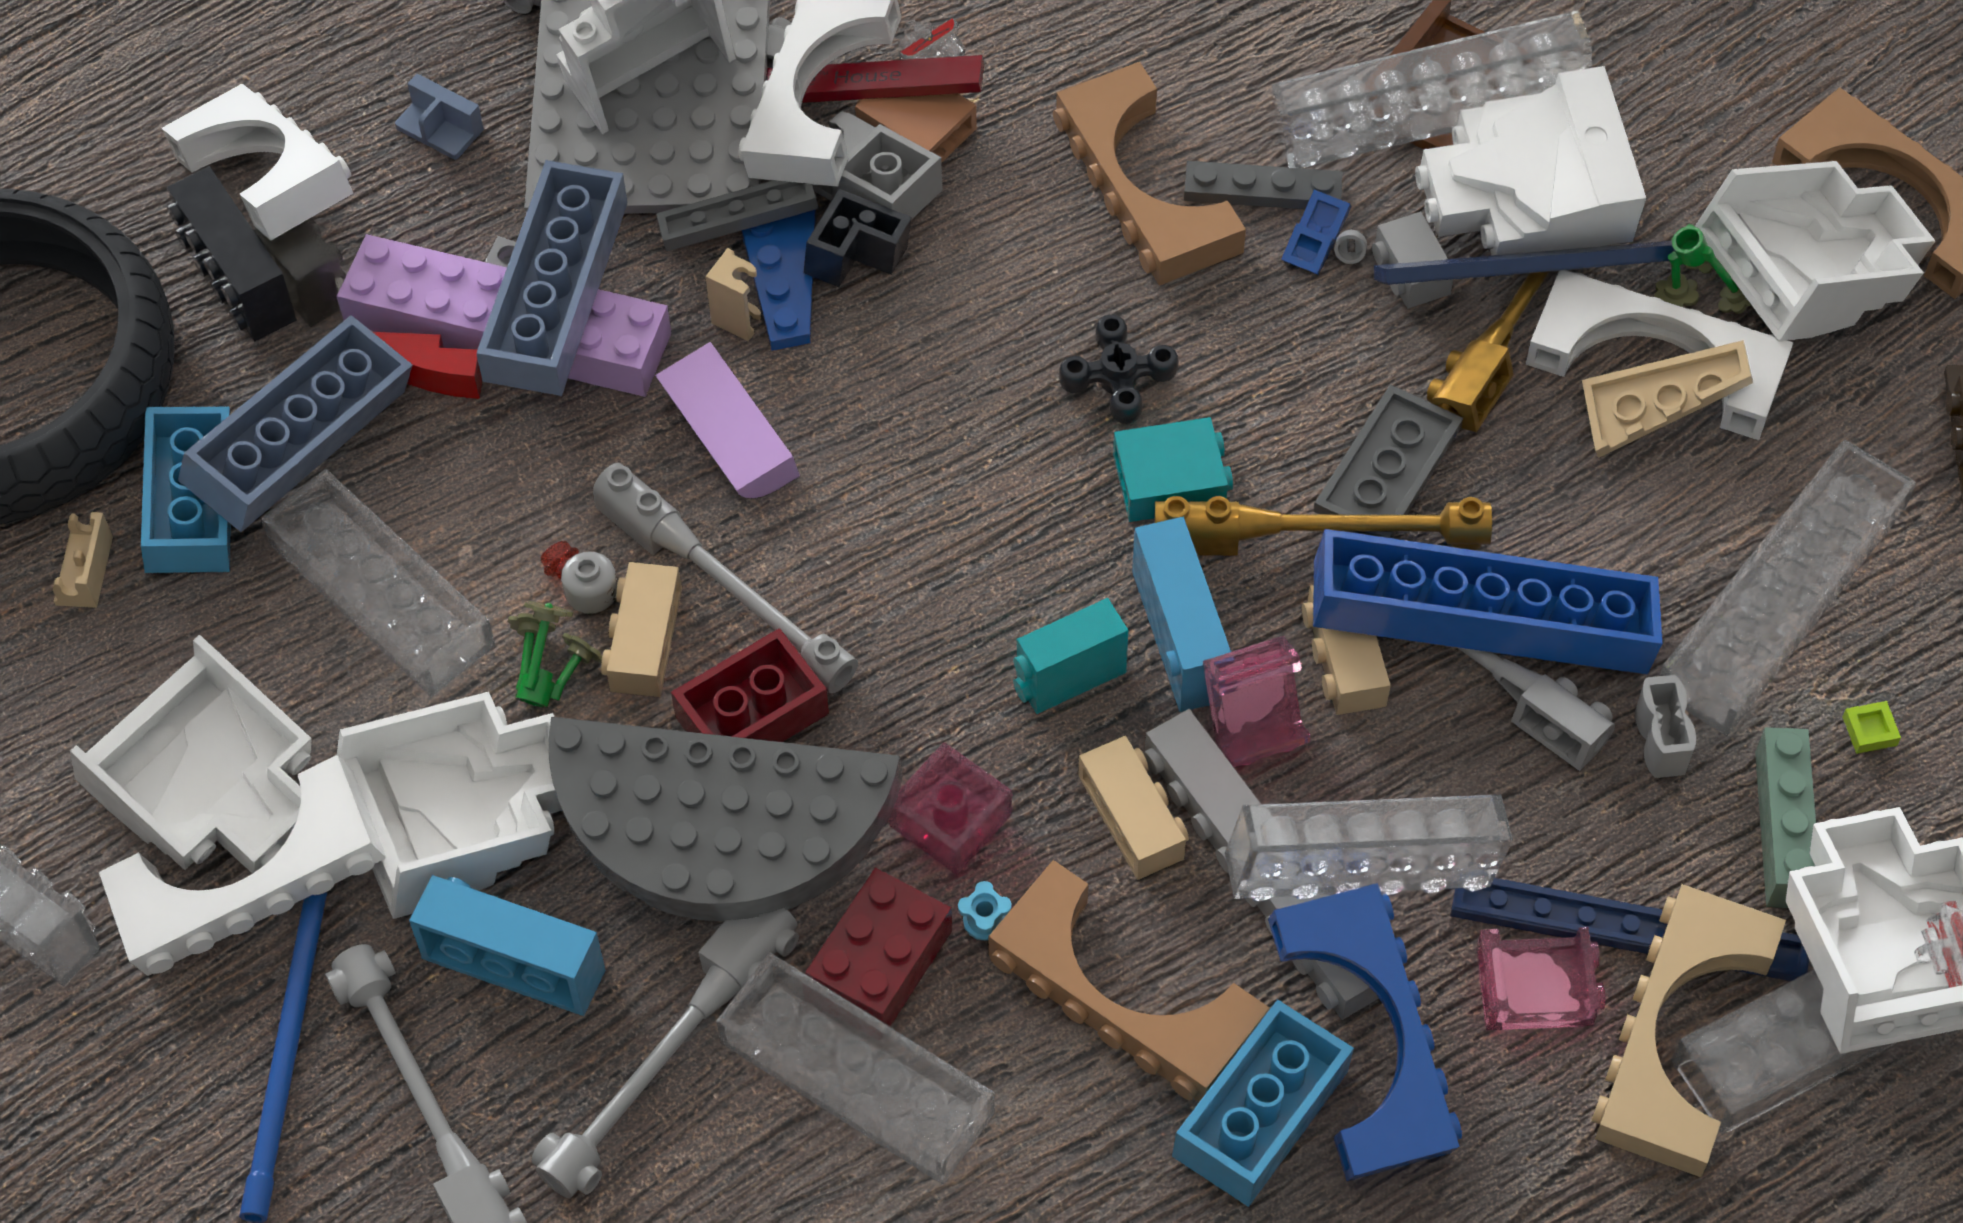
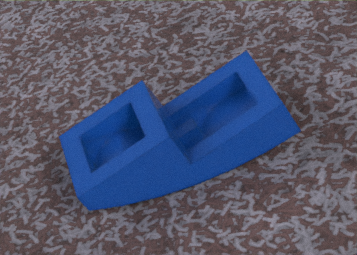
[1281,190,1352,275]

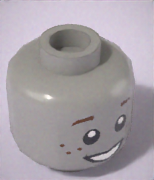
[561,552,618,614]

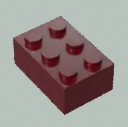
[671,628,829,742]
[805,867,952,1036]

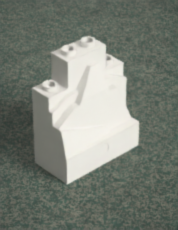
[556,0,736,134]
[1415,66,1646,256]
[1695,161,1935,341]
[70,635,311,874]
[337,692,562,919]
[1786,807,1963,1054]

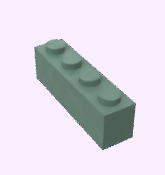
[1755,727,1816,908]

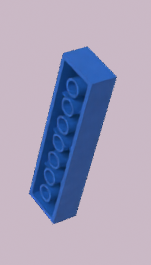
[1313,529,1663,675]

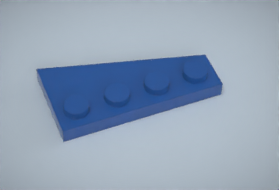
[741,210,816,351]

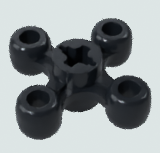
[1059,314,1179,424]

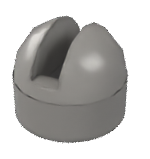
[1334,229,1367,264]

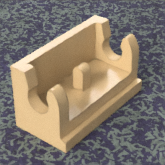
[706,248,761,341]
[53,512,113,608]

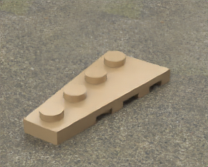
[1582,340,1753,458]

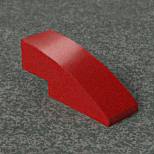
[373,332,483,399]

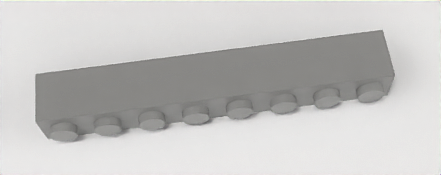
[1143,709,1379,1020]

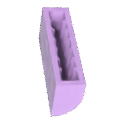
[655,342,800,498]

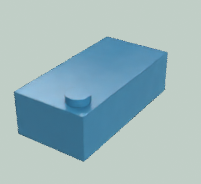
[141,407,231,573]
[1132,516,1233,712]
[409,875,606,1016]
[1172,999,1354,1207]

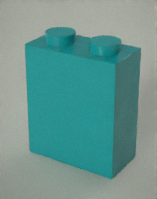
[1113,417,1233,522]
[1013,598,1129,714]

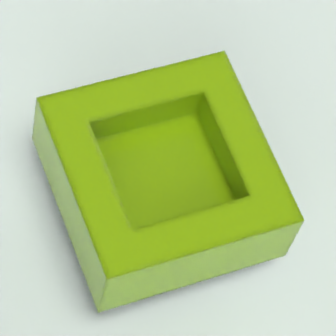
[1842,701,1901,754]

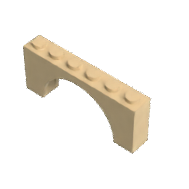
[1591,884,1786,1177]

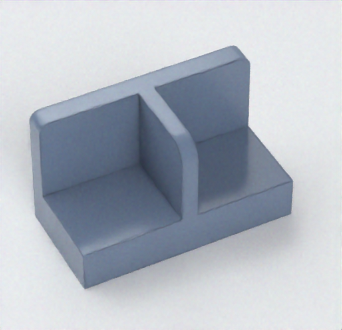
[395,74,484,160]

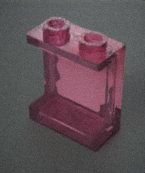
[1203,635,1311,767]
[1476,927,1605,1030]

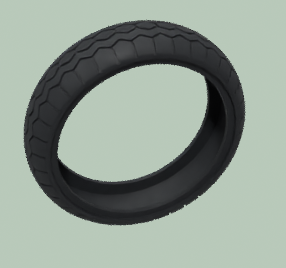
[0,189,175,525]

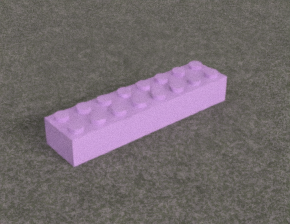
[337,234,671,397]

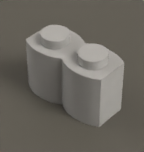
[1635,675,1696,778]

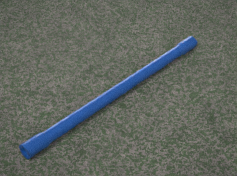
[239,891,328,1223]

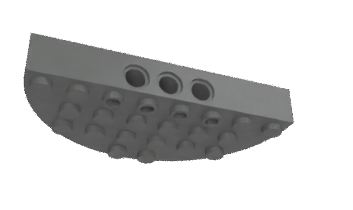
[549,717,903,922]

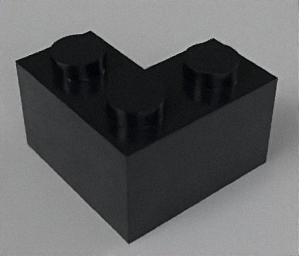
[803,189,912,287]

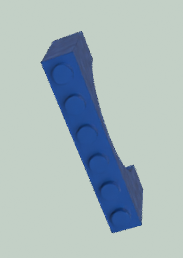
[1268,883,1462,1181]

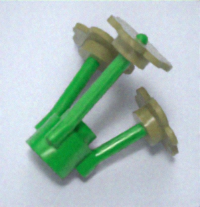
[1654,224,1752,314]
[507,601,602,708]

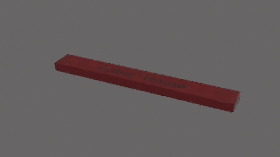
[766,55,985,103]

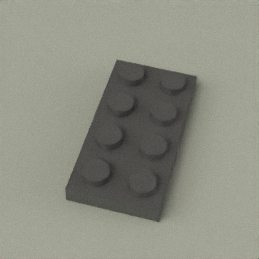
[1313,384,1463,538]

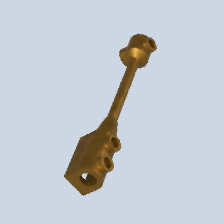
[1427,271,1550,433]
[1155,496,1492,556]

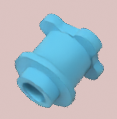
[958,881,1011,941]

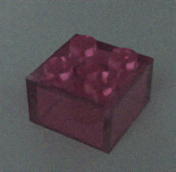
[889,742,1012,875]

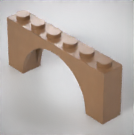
[1053,62,1246,286]
[1772,87,1963,299]
[988,860,1270,1102]

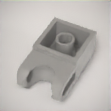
[812,111,943,220]

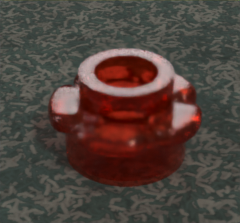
[540,541,579,579]

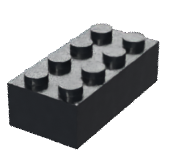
[166,166,297,342]

